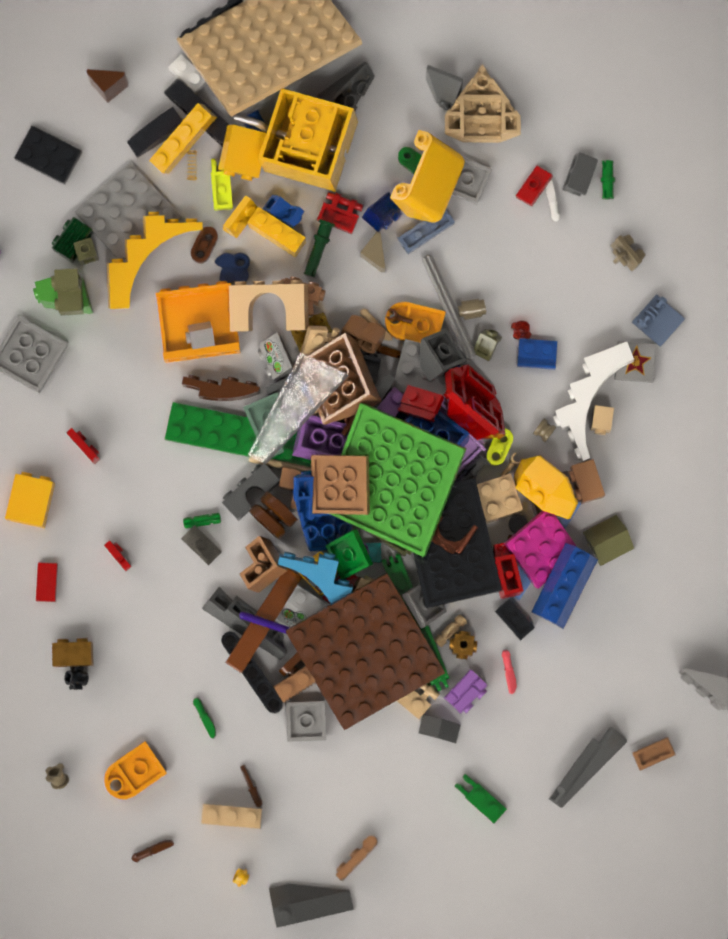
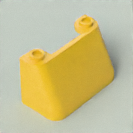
[390,130,465,223]

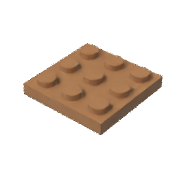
[311,455,370,515]

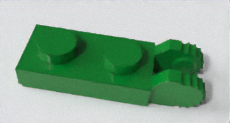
[454,774,507,824]

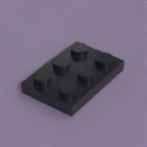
[14,126,82,185]

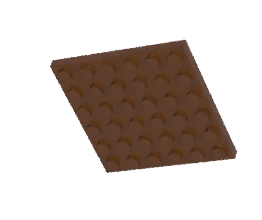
[285,572,445,730]

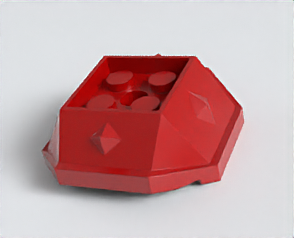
[443,364,505,440]

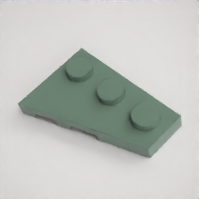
[243,392,284,460]

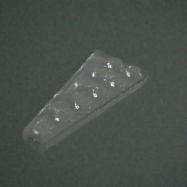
[248,353,349,464]

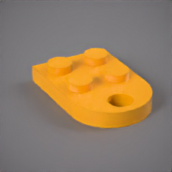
[385,302,446,343]
[104,741,167,799]

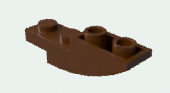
[182,375,260,401]

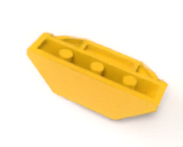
[514,455,578,519]

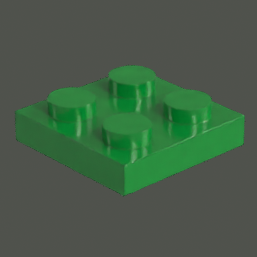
[325,529,373,580]

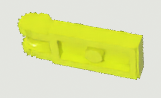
[211,158,233,211]

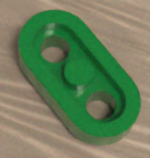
[398,147,422,174]

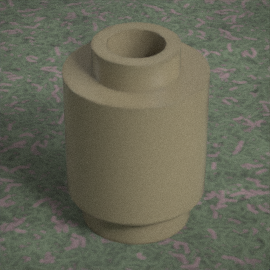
[458,298,486,320]

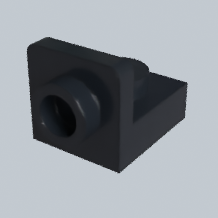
[363,353,381,383]

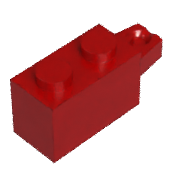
[493,543,523,599]

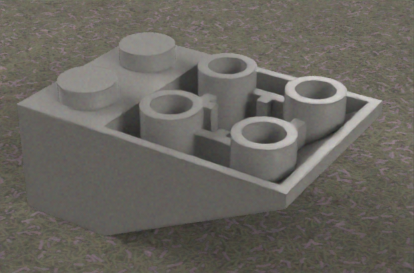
[679,668,728,710]

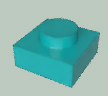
[365,543,382,563]

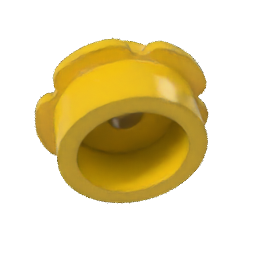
[233,868,249,887]

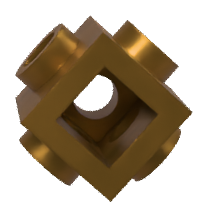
[449,631,478,659]

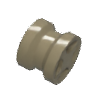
[533,418,556,442]

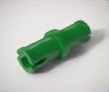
[600,160,615,200]

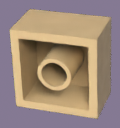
[477,473,523,524]

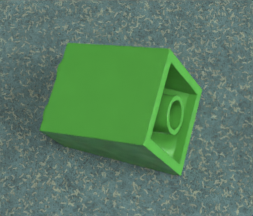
[33,269,93,314]

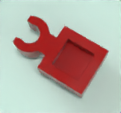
[104,540,132,571]

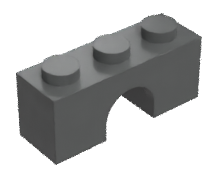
[222,463,280,521]

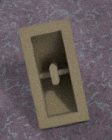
[360,231,385,273]

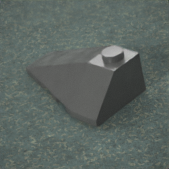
[315,62,375,111]
[269,884,354,928]

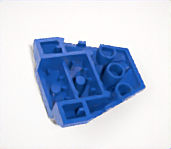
[293,471,352,552]

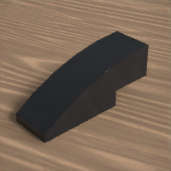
[127,107,182,158]

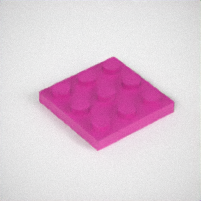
[504,510,577,589]

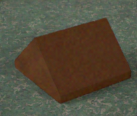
[87,69,128,103]

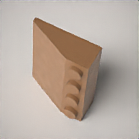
[299,333,382,425]

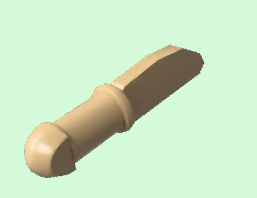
[360,309,393,341]

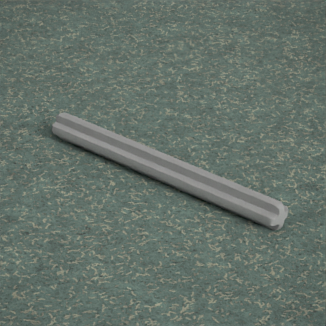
[422,255,476,359]

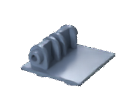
[632,294,685,347]

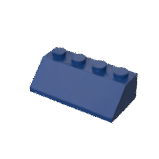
[531,543,598,629]

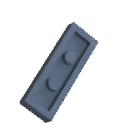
[397,210,455,254]

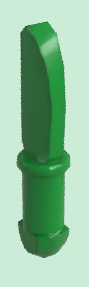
[193,698,216,739]

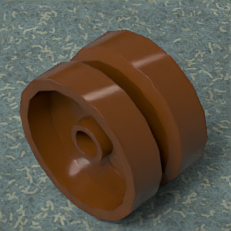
[249,491,298,540]

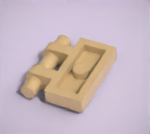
[299,325,340,360]
[397,684,440,719]

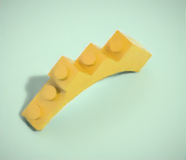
[107,212,203,309]

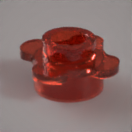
[511,321,531,340]

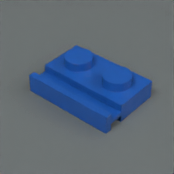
[517,338,557,370]

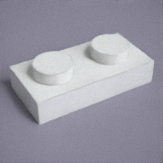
[168,54,206,94]

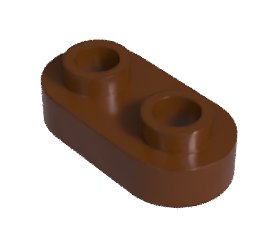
[191,227,218,264]
[279,652,304,677]

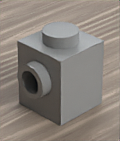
[185,321,215,349]

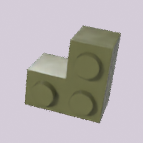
[51,268,84,316]

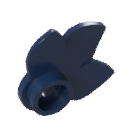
[214,253,250,283]

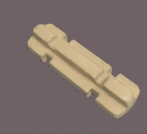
[434,615,467,647]

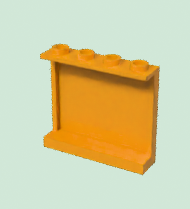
[156,281,241,363]

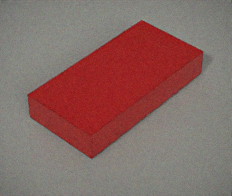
[36,563,58,602]

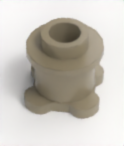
[45,763,69,789]

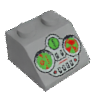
[258,333,296,382]
[277,585,329,627]

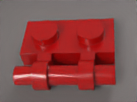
[317,192,364,234]

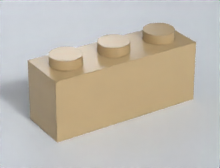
[201,804,263,829]

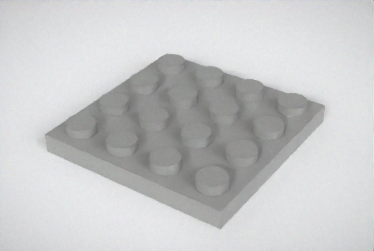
[75,162,182,262]

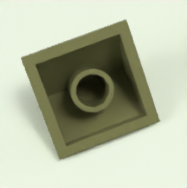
[582,515,634,566]

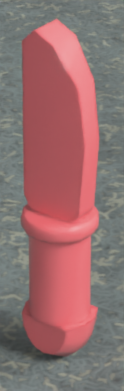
[502,650,517,694]

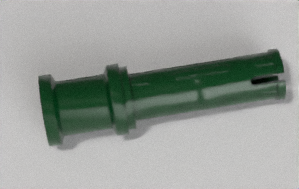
[303,219,336,278]

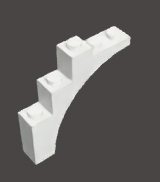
[553,342,634,462]

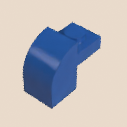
[263,195,305,228]

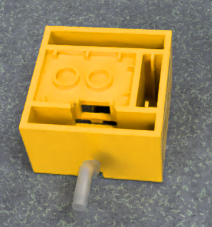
[234,88,358,192]

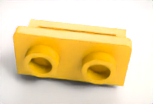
[222,195,258,239]

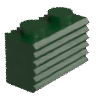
[52,217,93,263]

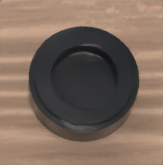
[508,515,528,534]

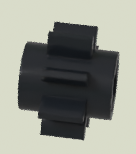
[64,666,89,690]

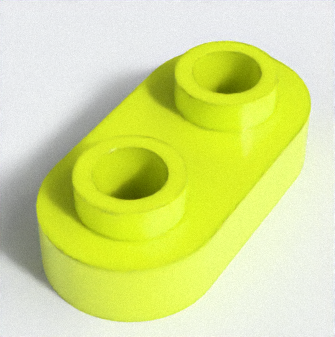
[486,429,513,466]

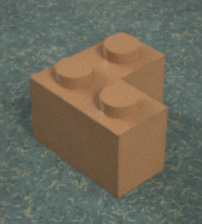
[240,536,288,593]

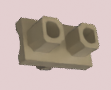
[610,234,646,272]

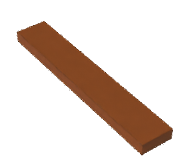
[225,568,302,673]

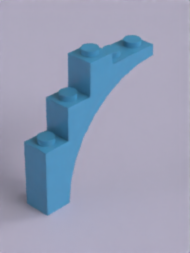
[278,552,353,604]

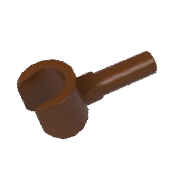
[386,308,413,324]

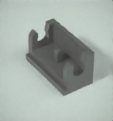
[562,152,598,196]

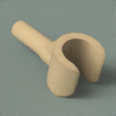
[500,453,523,476]

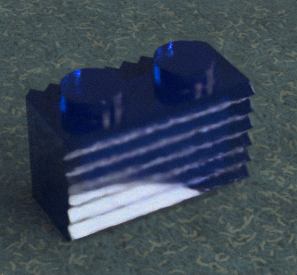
[361,192,403,233]

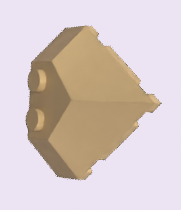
[445,64,521,143]

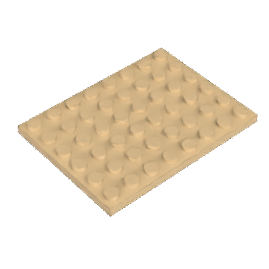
[176,0,362,117]

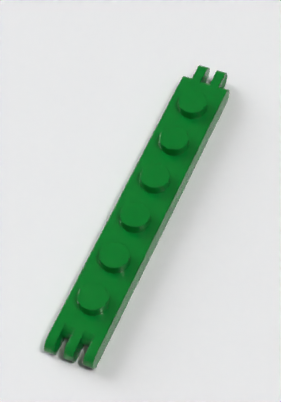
[381,553,449,691]

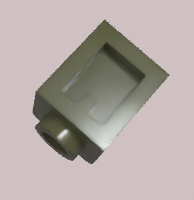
[74,238,99,266]
[474,329,502,361]

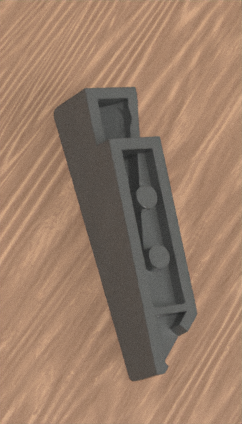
[202,587,287,660]
[549,727,627,808]

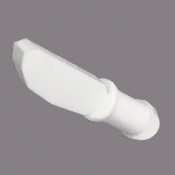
[546,180,560,222]

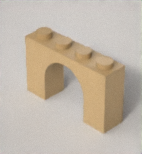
[229,280,309,332]

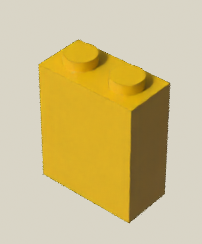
[218,125,266,181]
[5,472,55,529]

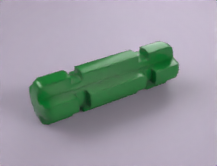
[183,513,221,529]

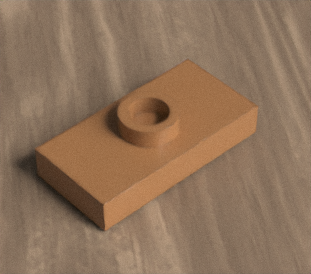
[632,737,676,771]

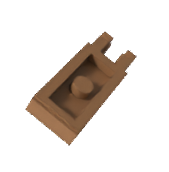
[336,835,378,881]

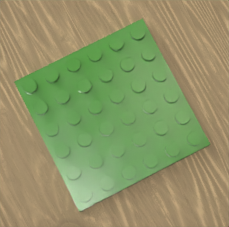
[330,403,466,557]

